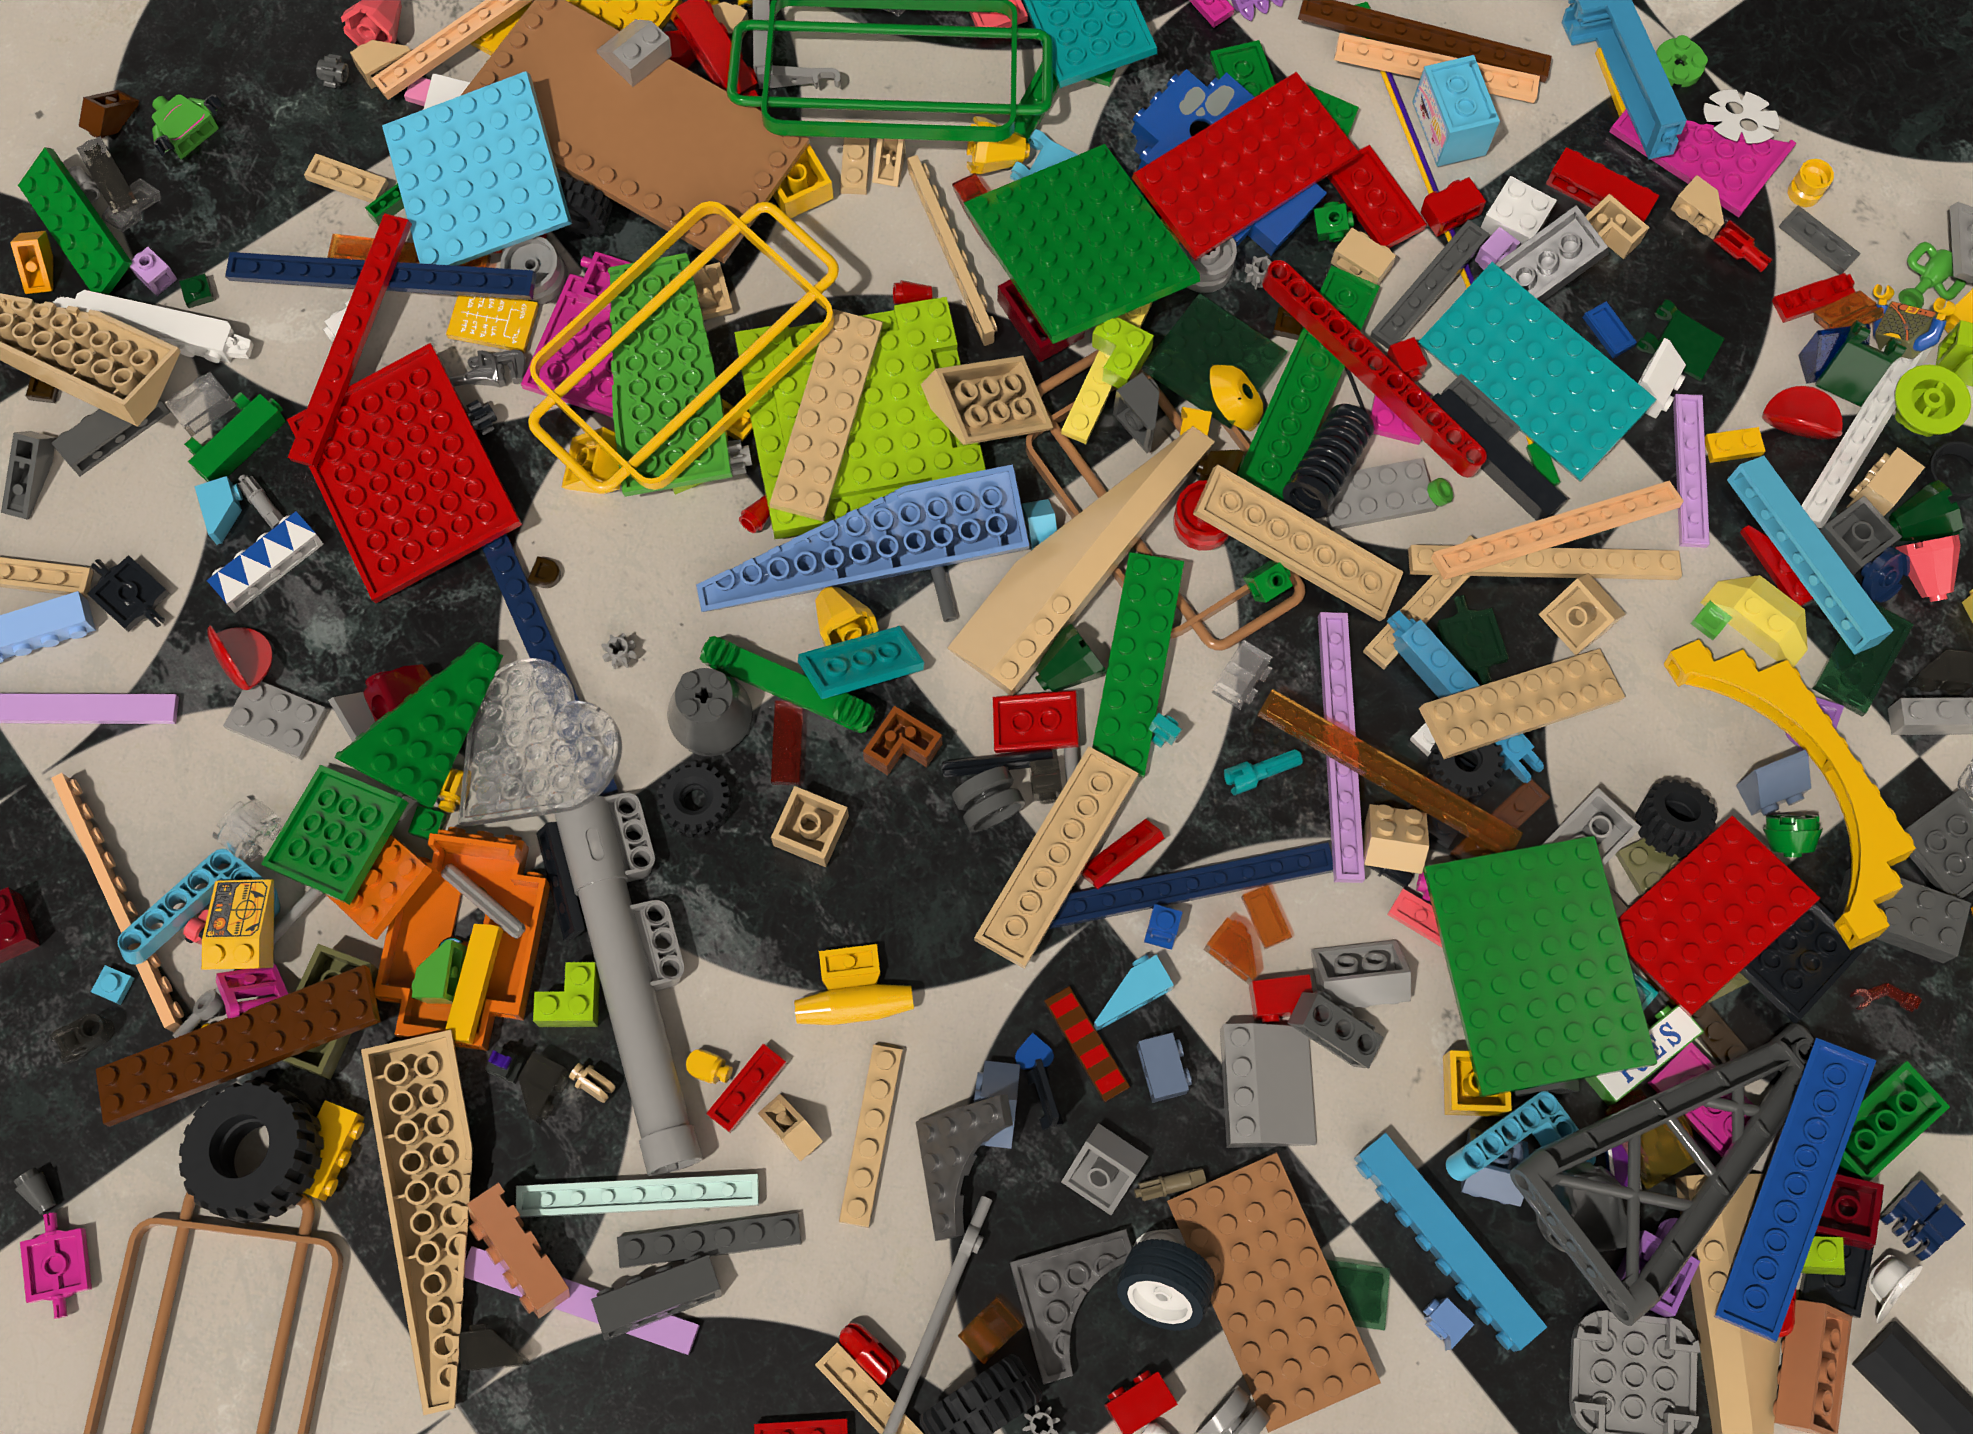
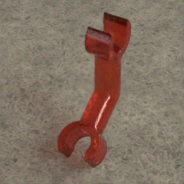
[1850,983,1922,1012]

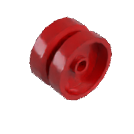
[1173,480,1230,551]

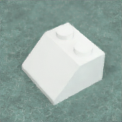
[1638,338,1686,419]

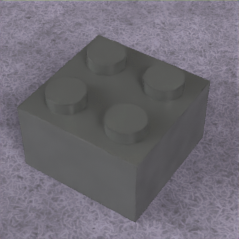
[1820,496,1902,576]

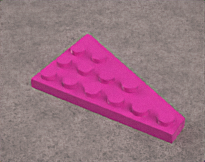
[1609,110,1796,218]

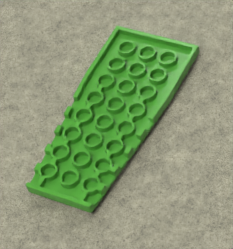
[608,253,733,497]

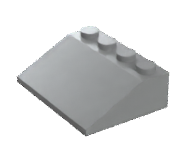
[1220,1023,1316,1148]

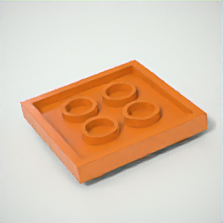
[327,833,433,940]

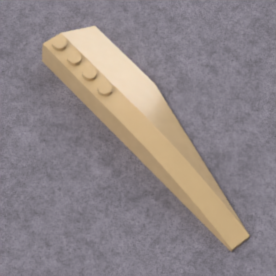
[0,293,181,427]
[948,426,1215,696]
[1675,1174,1781,1434]

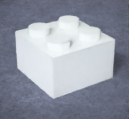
[1481,176,1557,247]

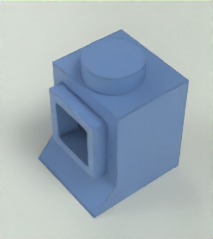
[1423,1298,1474,1351]

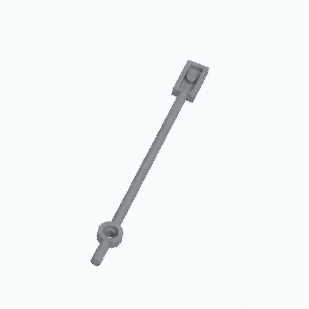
[172,791,416,1038]
[882,1196,992,1434]

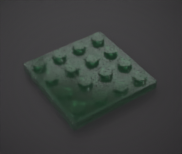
[1141,293,1287,429]

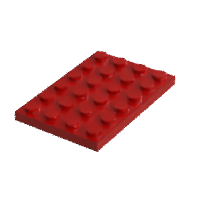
[1618,815,1820,1017]

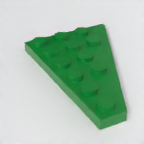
[334,642,503,808]

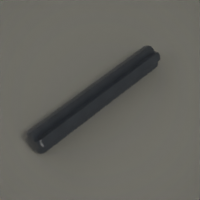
[942,749,1054,777]

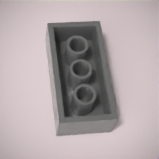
[1834,868,1971,963]

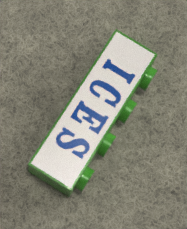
[1585,1005,1704,1107]

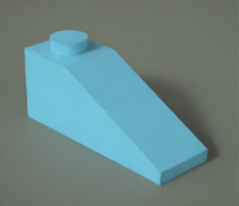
[1093,955,1174,1031]

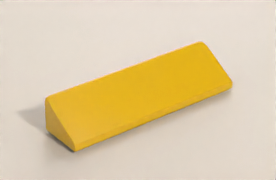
[445,924,503,1045]

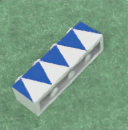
[206,511,323,613]

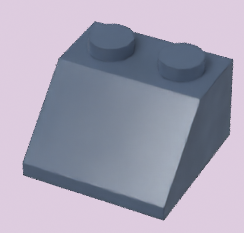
[1736,750,1811,816]
[1461,1128,1529,1207]

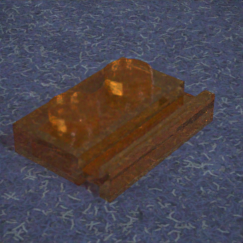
[1814,290,1884,339]

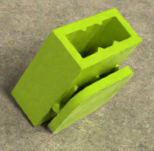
[1936,320,1973,387]

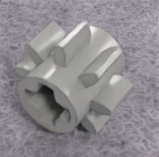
[1244,256,1277,289]
[728,440,752,475]
[601,633,637,669]
[1022,1405,1060,1434]

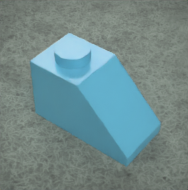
[194,476,243,545]

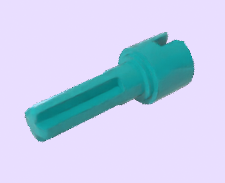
[1224,749,1303,795]

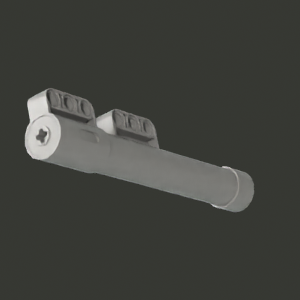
[554,793,703,1176]

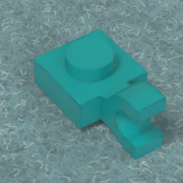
[1149,713,1182,748]

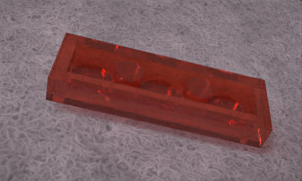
[771,701,804,785]

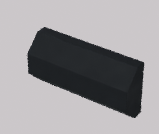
[1852,1321,1973,1434]

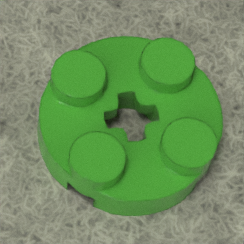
[1656,35,1708,87]

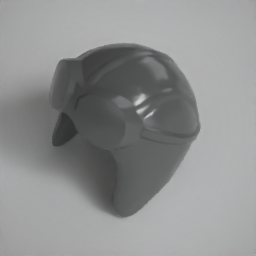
[1536,1161,1627,1253]

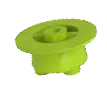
[1894,365,1971,437]

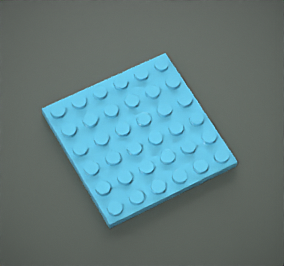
[382,71,572,266]

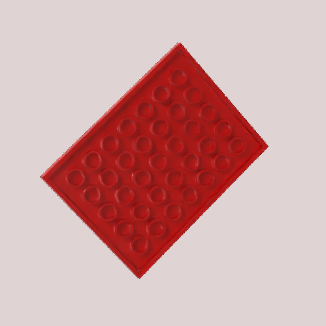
[287,343,522,603]

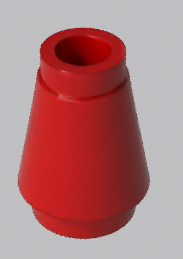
[893,280,932,304]
[739,494,770,533]

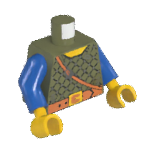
[1873,284,1956,359]

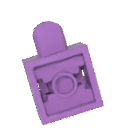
[1616,1218,1700,1318]

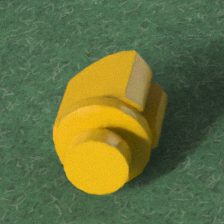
[438,768,471,813]
[686,1049,733,1084]

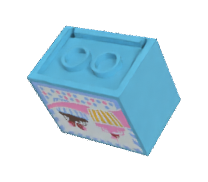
[1412,55,1500,167]

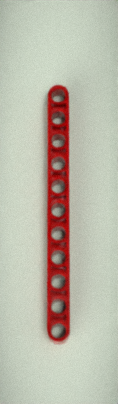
[1262,260,1487,478]

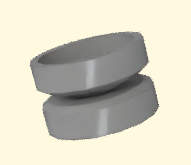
[500,236,568,304]
[1179,237,1237,293]
[1194,1386,1271,1434]

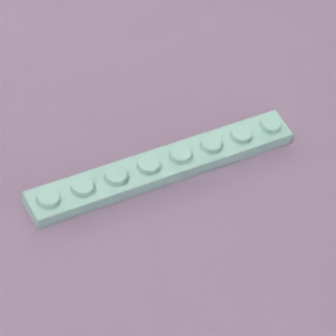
[516,1174,759,1218]

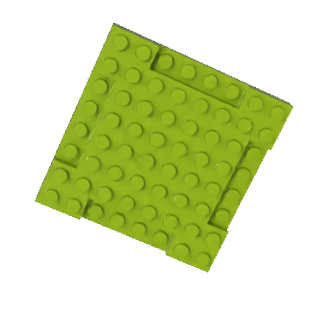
[734,297,986,540]

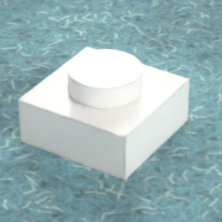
[1410,723,1435,756]

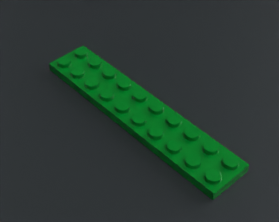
[1237,265,1380,503]

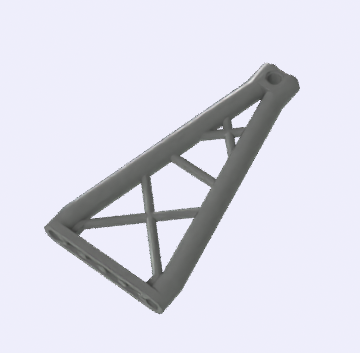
[1510,1023,1815,1326]

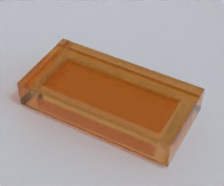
[1241,885,1292,950]

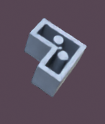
[974,1061,1020,1149]

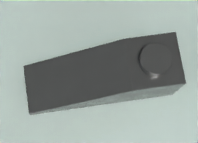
[1,431,56,520]

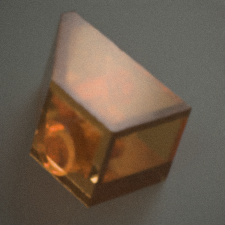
[1204,917,1257,985]

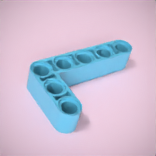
[117,849,281,965]
[1446,1091,1596,1181]

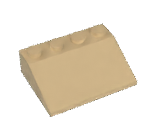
[921,356,1053,445]

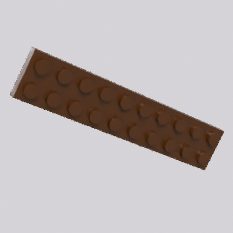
[96,965,380,1127]

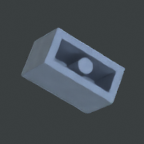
[1137,1033,1192,1103]

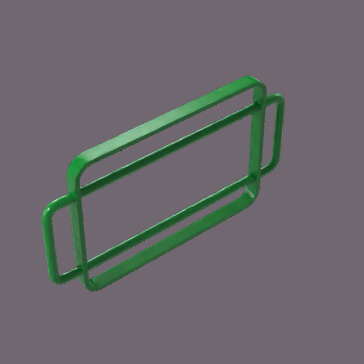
[727,0,1053,142]

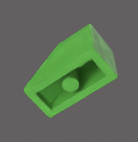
[412,940,467,1004]

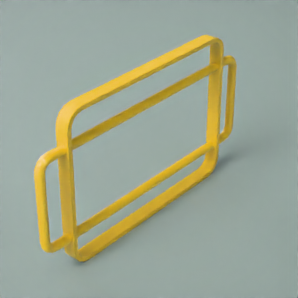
[528,201,839,493]

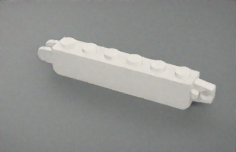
[53,290,254,363]

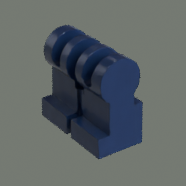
[1880,1179,1966,1261]

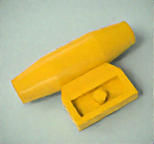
[794,944,914,1025]

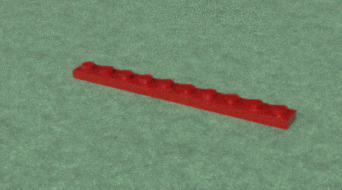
[288,213,412,468]

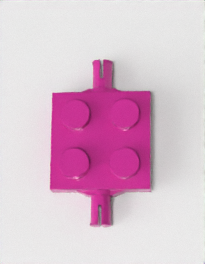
[20,1213,92,1319]

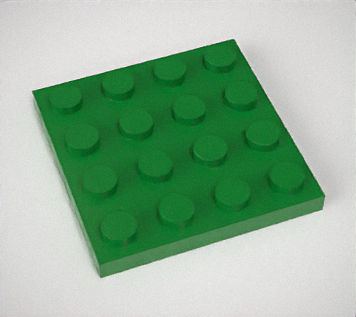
[261,765,409,905]

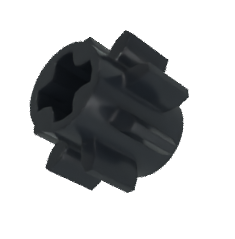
[466,400,497,435]

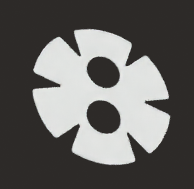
[1704,90,1780,143]

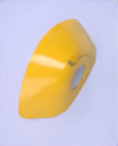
[1210,365,1263,432]

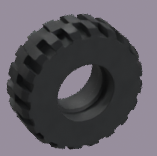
[179,1080,324,1223]

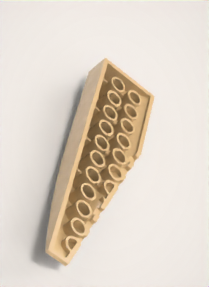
[361,1030,473,1416]

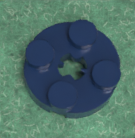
[1861,547,1910,603]

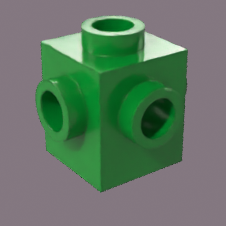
[1314,202,1354,242]

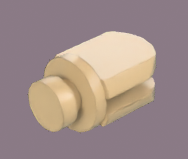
[569,1063,616,1103]

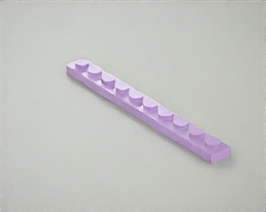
[1318,612,1365,883]

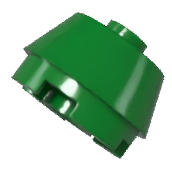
[1763,814,1823,858]

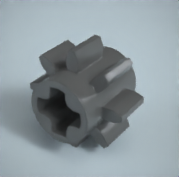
[316,54,349,88]

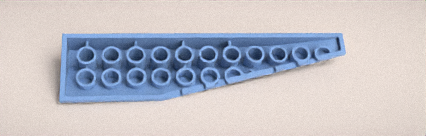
[696,464,1029,612]

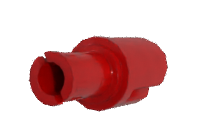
[1713,220,1772,273]

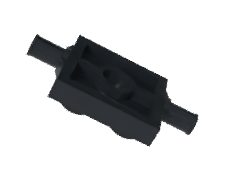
[87,555,170,632]

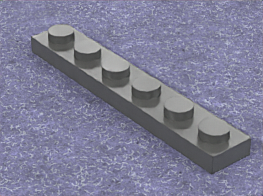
[1370,219,1490,349]
[617,1213,801,1269]

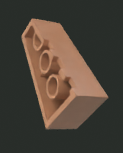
[467,1183,570,1318]

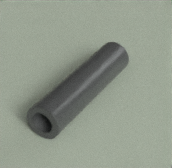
[931,566,957,622]

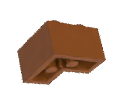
[863,706,942,776]

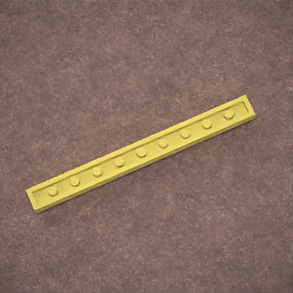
[1061,218,1180,444]

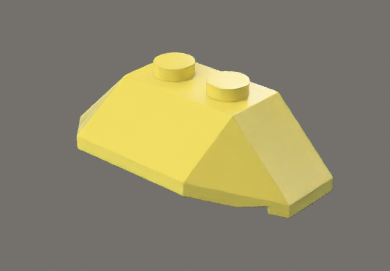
[1700,575,1808,667]

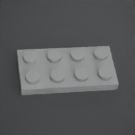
[1325,458,1437,531]

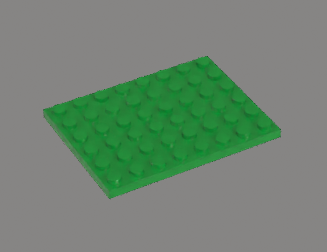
[964,144,1200,344]
[1423,836,1657,1098]

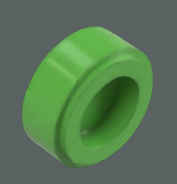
[1427,478,1453,507]

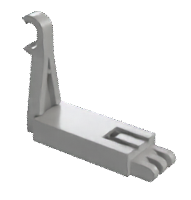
[753,0,841,89]

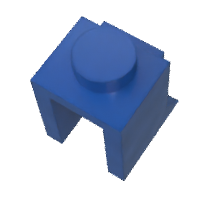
[1144,904,1182,950]

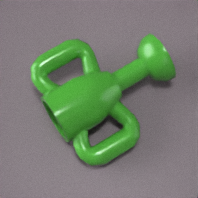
[1898,242,1966,308]

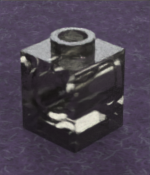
[1029,758,1062,804]

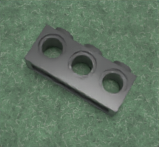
[1288,990,1384,1069]

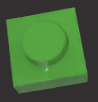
[1690,601,1732,641]

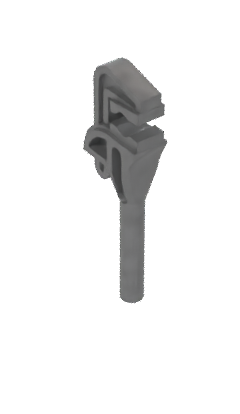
[449,350,527,388]

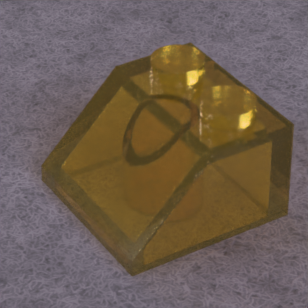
[1622,1116,1695,1190]

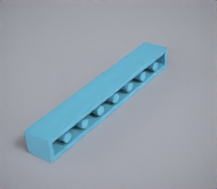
[1727,456,1894,655]

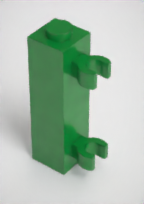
[184,392,286,482]

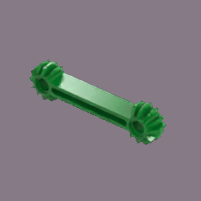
[700,636,875,733]

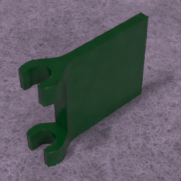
[1636,299,1725,381]
[1815,320,1907,407]

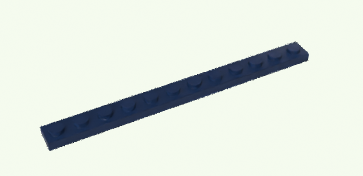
[225,252,537,300]
[482,534,619,797]
[1049,842,1333,929]

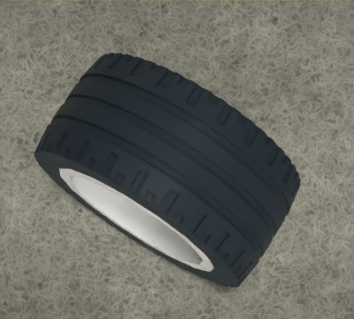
[1117,1239,1215,1331]

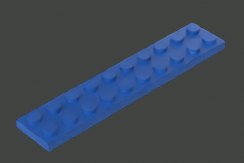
[1714,1038,1876,1343]

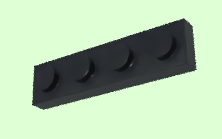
[536,822,585,940]

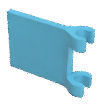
[1010,129,1078,181]

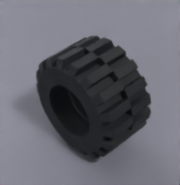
[1635,779,1717,858]

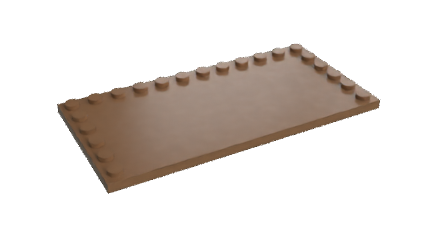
[460,0,810,263]

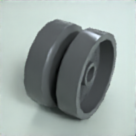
[952,766,1025,833]

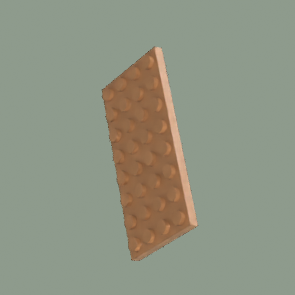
[1167,1153,1381,1433]

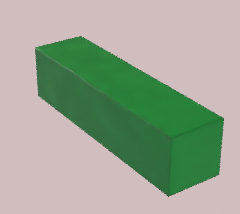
[365,183,404,226]

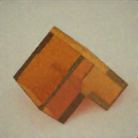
[958,1298,1023,1364]

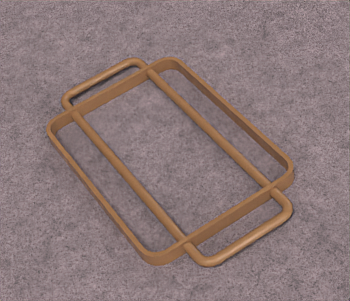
[1026,350,1305,651]
[83,1193,343,1434]

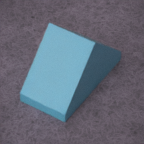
[1022,499,1057,550]

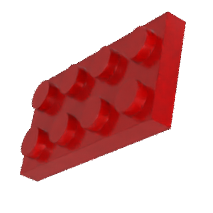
[1327,145,1427,248]

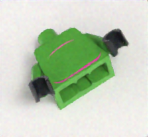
[151,94,225,159]

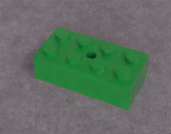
[1838,1061,1950,1181]

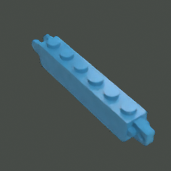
[1387,610,1544,783]

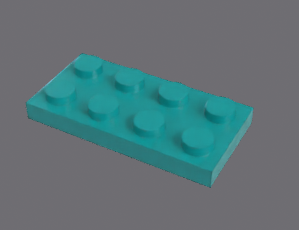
[798,626,924,699]

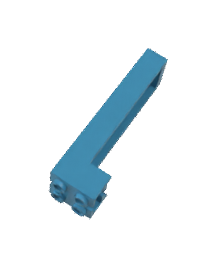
[1561,0,1687,159]

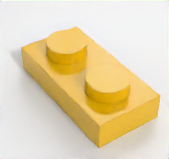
[1705,427,1765,463]

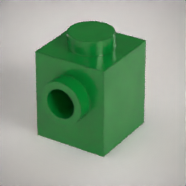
[1243,561,1293,603]

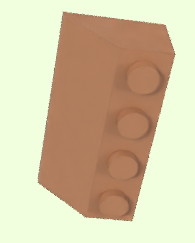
[1773,1300,1852,1434]

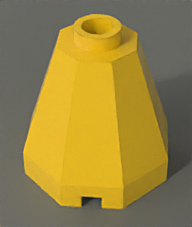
[967,116,1030,174]
[815,587,879,647]

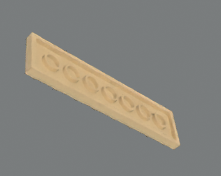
[770,309,883,522]
[1193,465,1403,621]
[1419,649,1625,759]
[974,746,1138,969]

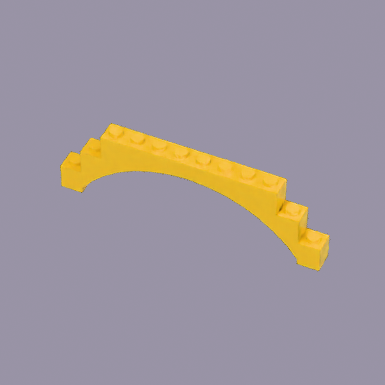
[1663,640,1916,950]

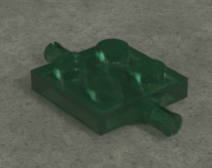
[1437,595,1509,686]

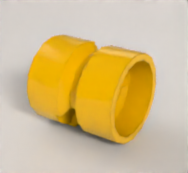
[1787,159,1834,208]

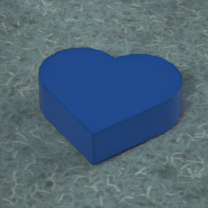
[1015,1033,1054,1070]

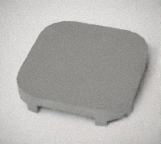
[1569,1310,1701,1434]

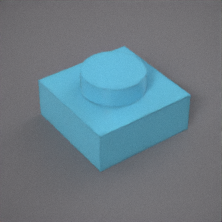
[91,965,135,1005]

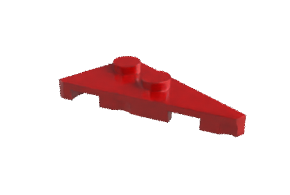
[1740,525,1814,607]

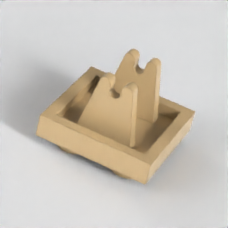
[693,262,733,320]

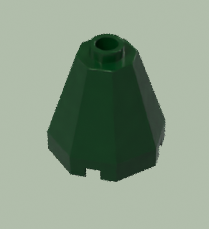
[1889,480,1963,541]
[1035,624,1107,692]

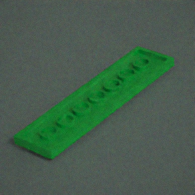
[1092,552,1184,778]

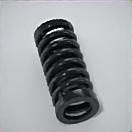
[1282,404,1375,519]

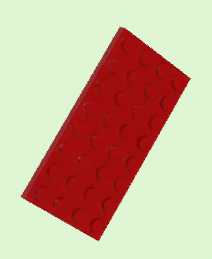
[1132,71,1359,261]

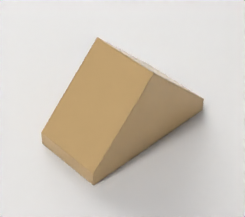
[872,138,906,187]

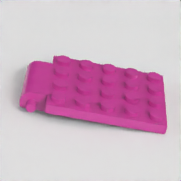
[521,251,632,418]

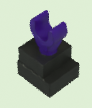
[485,1046,527,1084]

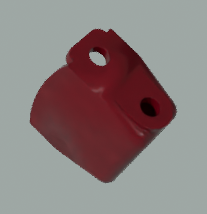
[363,664,432,722]

